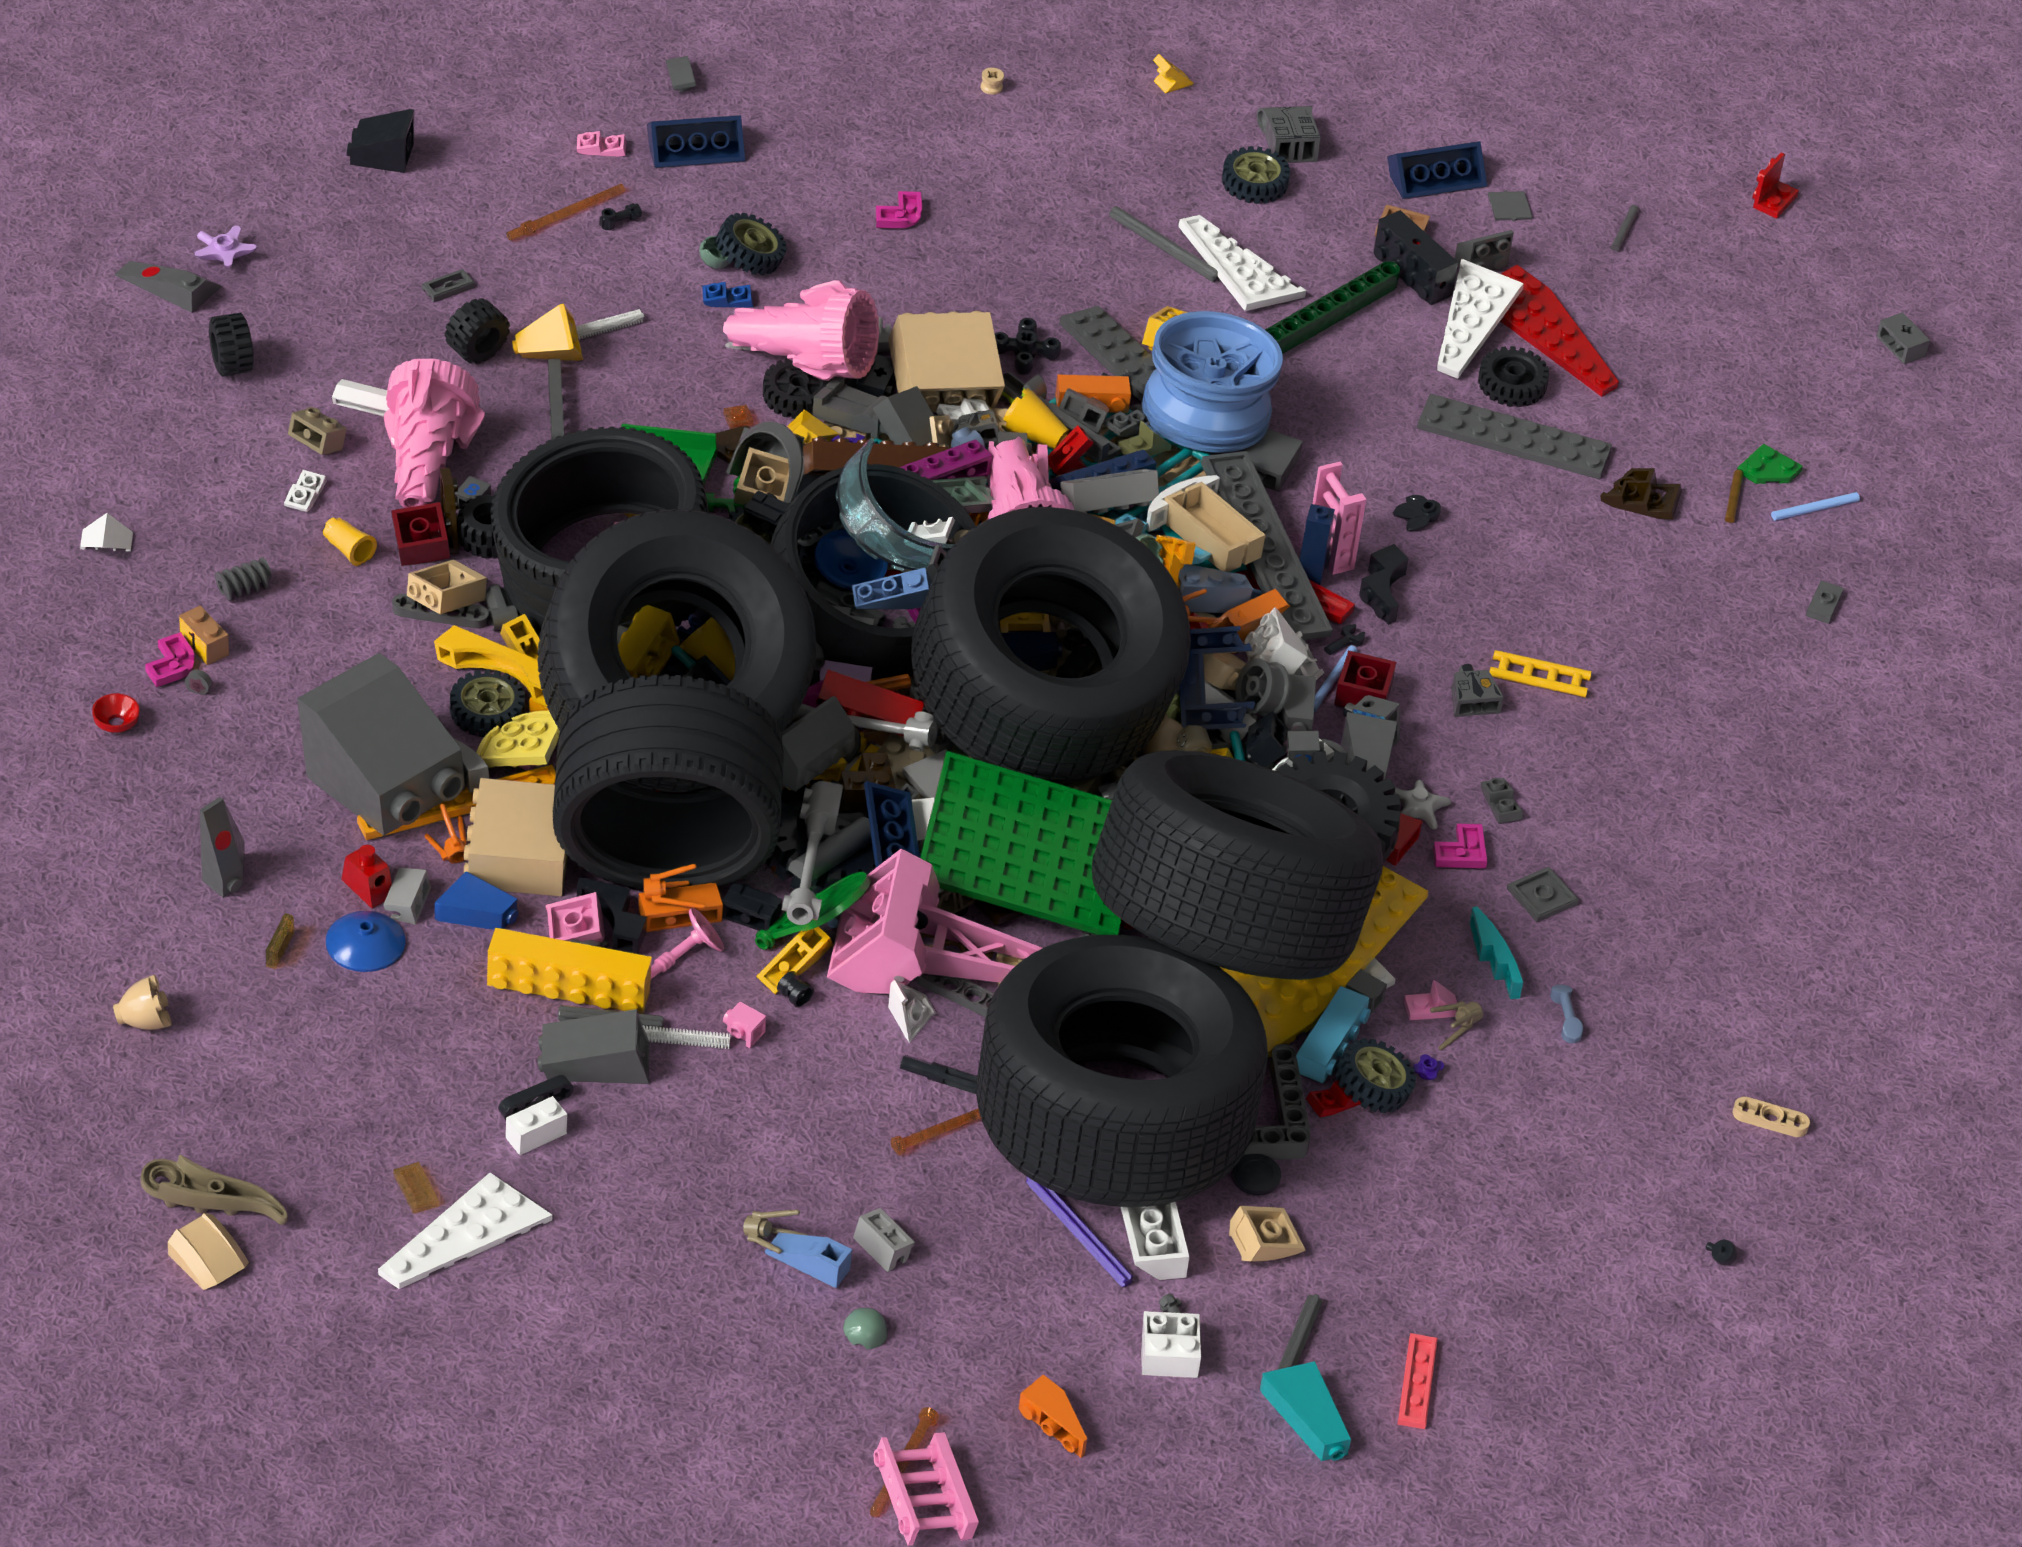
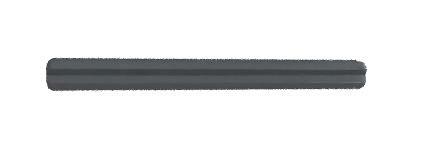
[1109,206,1218,282]

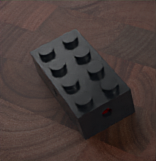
[1373,210,1458,305]

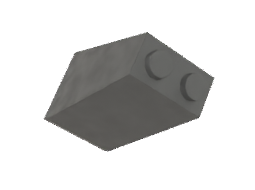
[1341,712,1397,780]
[538,1009,650,1084]

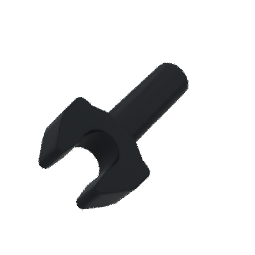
[1324,624,1365,655]

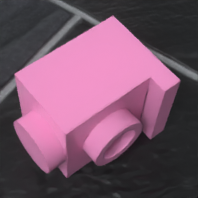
[723,1002,766,1048]

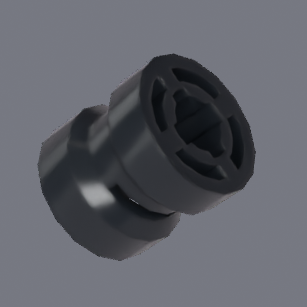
[777,971,814,1008]

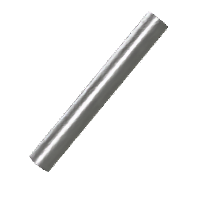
[1610,205,1639,252]

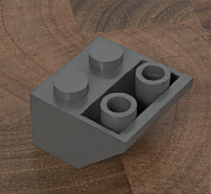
[1454,230,1514,270]

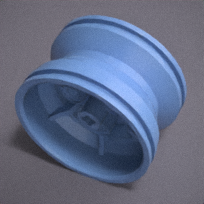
[1142,311,1283,452]

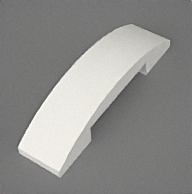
[1146,475,1220,532]

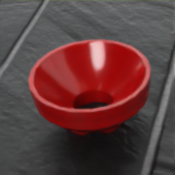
[92,693,140,733]

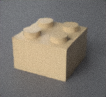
[733,447,789,505]

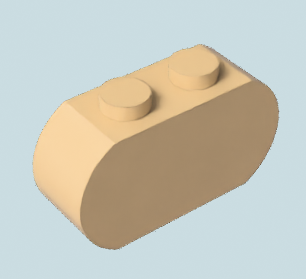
[1203,653,1246,690]

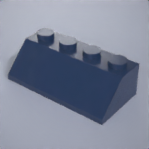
[647,115,745,168]
[1387,141,1487,199]
[1049,449,1157,492]
[864,781,920,868]

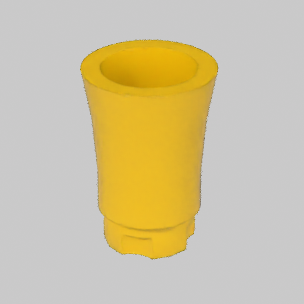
[323,517,377,566]

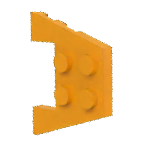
[1156,535,1196,588]

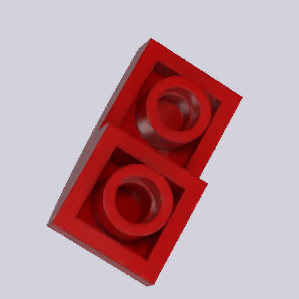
[1306,1081,1362,1117]

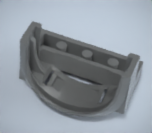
[726,421,820,503]

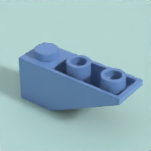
[852,568,932,609]
[765,1233,852,1288]

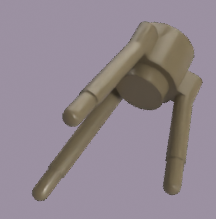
[1430,1001,1483,1050]
[743,1209,808,1254]

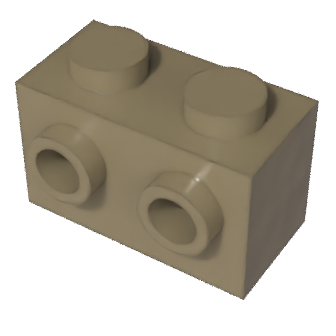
[288,407,347,455]

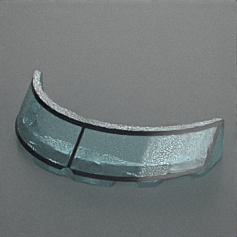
[836,438,954,571]

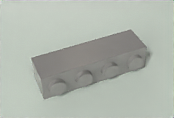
[1061,469,1159,513]

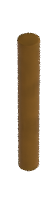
[1725,470,1743,523]

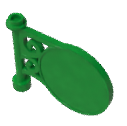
[755,872,871,950]

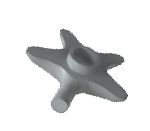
[1395,780,1451,830]

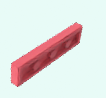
[1398,1333,1438,1429]

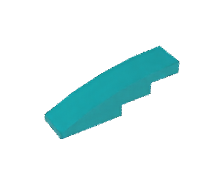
[1469,906,1523,999]

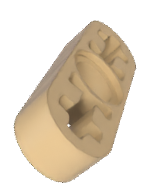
[1733,1097,1810,1137]

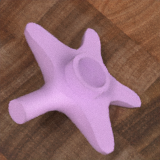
[195,225,257,268]

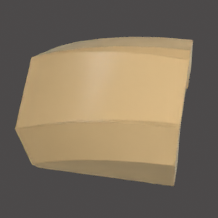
[1229,1206,1306,1261]
[168,1213,249,1290]

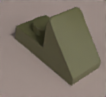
[1118,420,1172,456]

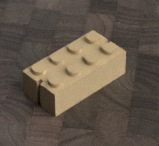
[1164,482,1266,572]

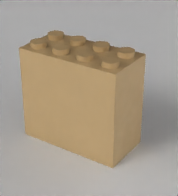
[888,311,1005,413]
[464,778,568,896]

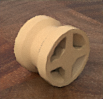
[981,68,1004,95]

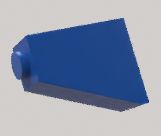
[435,871,518,930]

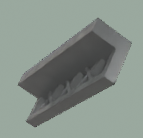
[1039,397,1121,463]

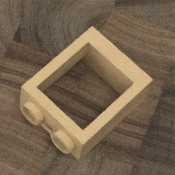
[407,559,487,614]

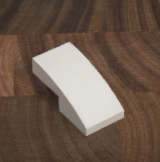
[936,398,990,426]

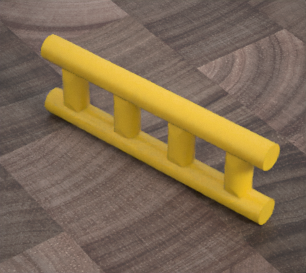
[1489,650,1592,698]

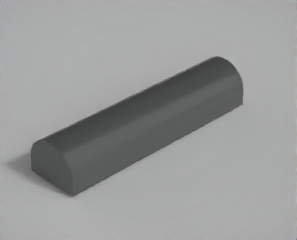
[788,817,872,881]

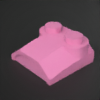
[546,892,605,942]

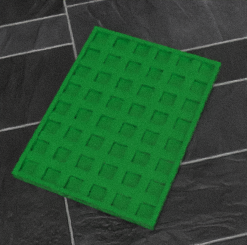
[920,751,1121,935]

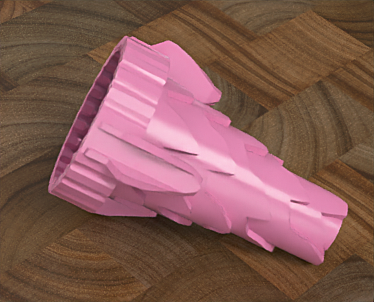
[723,280,879,381]
[384,359,485,508]
[988,436,1075,519]

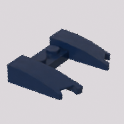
[1179,626,1255,730]

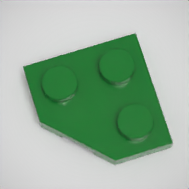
[1737,444,1803,484]

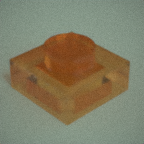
[723,404,753,429]

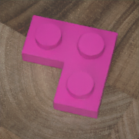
[1433,824,1487,868]

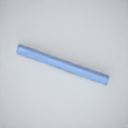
[1771,492,1860,521]
[1314,645,1357,713]

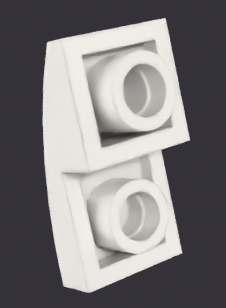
[284,470,327,512]

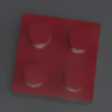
[391,502,450,566]
[1334,650,1397,707]

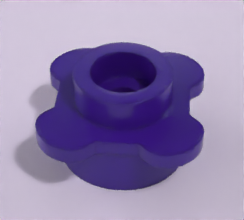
[1413,1054,1444,1080]

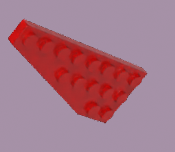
[1500,265,1619,397]

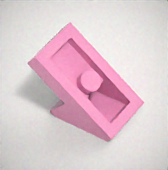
[1404,980,1457,1020]

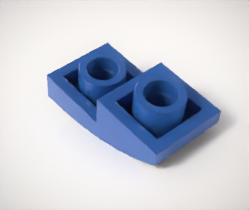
[702,282,753,308]

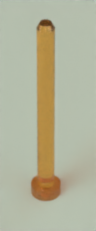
[890,1108,981,1155]
[870,1407,939,1517]

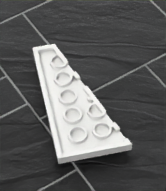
[1178,215,1307,311]
[1437,259,1523,379]
[378,1173,552,1289]

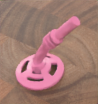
[651,908,724,979]

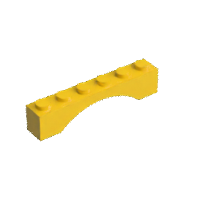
[434,625,548,707]

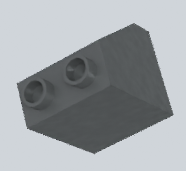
[297,653,465,836]

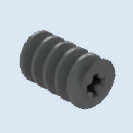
[215,557,271,601]

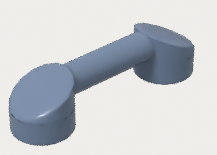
[1550,984,1583,1043]

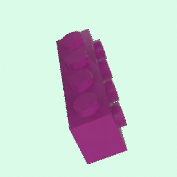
[899,439,992,480]

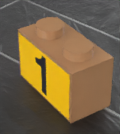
[179,605,229,665]

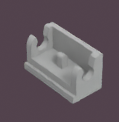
[383,868,431,925]
[853,1208,915,1273]

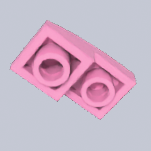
[577,131,627,157]

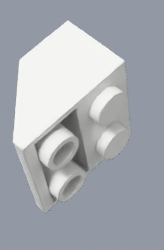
[1141,1311,1201,1378]

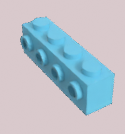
[1296,986,1371,1083]

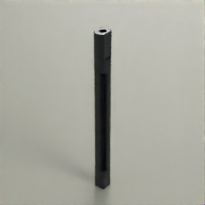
[900,1055,977,1094]

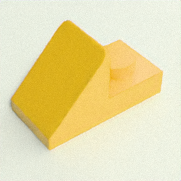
[1153,54,1193,93]

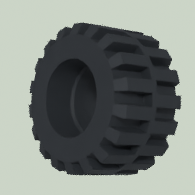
[445,298,510,364]
[209,312,254,377]
[458,494,498,558]

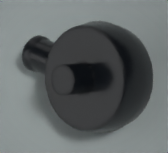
[1706,1239,1738,1265]

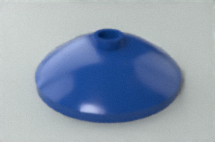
[814,530,888,590]
[326,911,406,972]

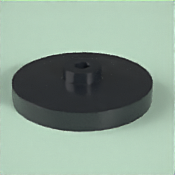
[1232,1154,1281,1196]

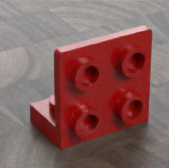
[1752,152,1799,219]

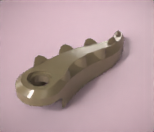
[140,1154,288,1225]

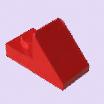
[1048,425,1094,475]

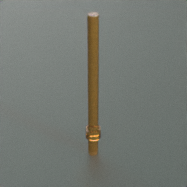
[506,184,625,241]

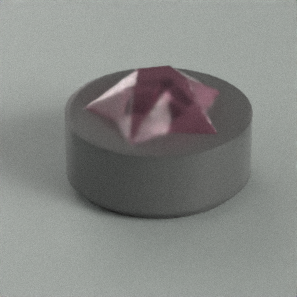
[185,670,212,695]

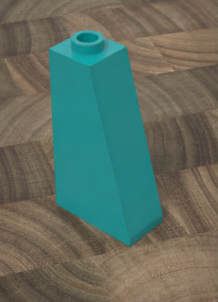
[1260,1361,1351,1461]

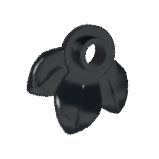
[1393,495,1441,532]

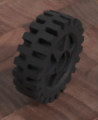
[1478,346,1549,407]
[763,358,833,419]

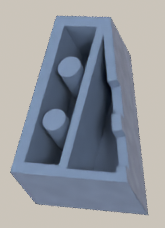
[1178,564,1253,613]

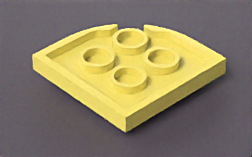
[476,711,560,768]

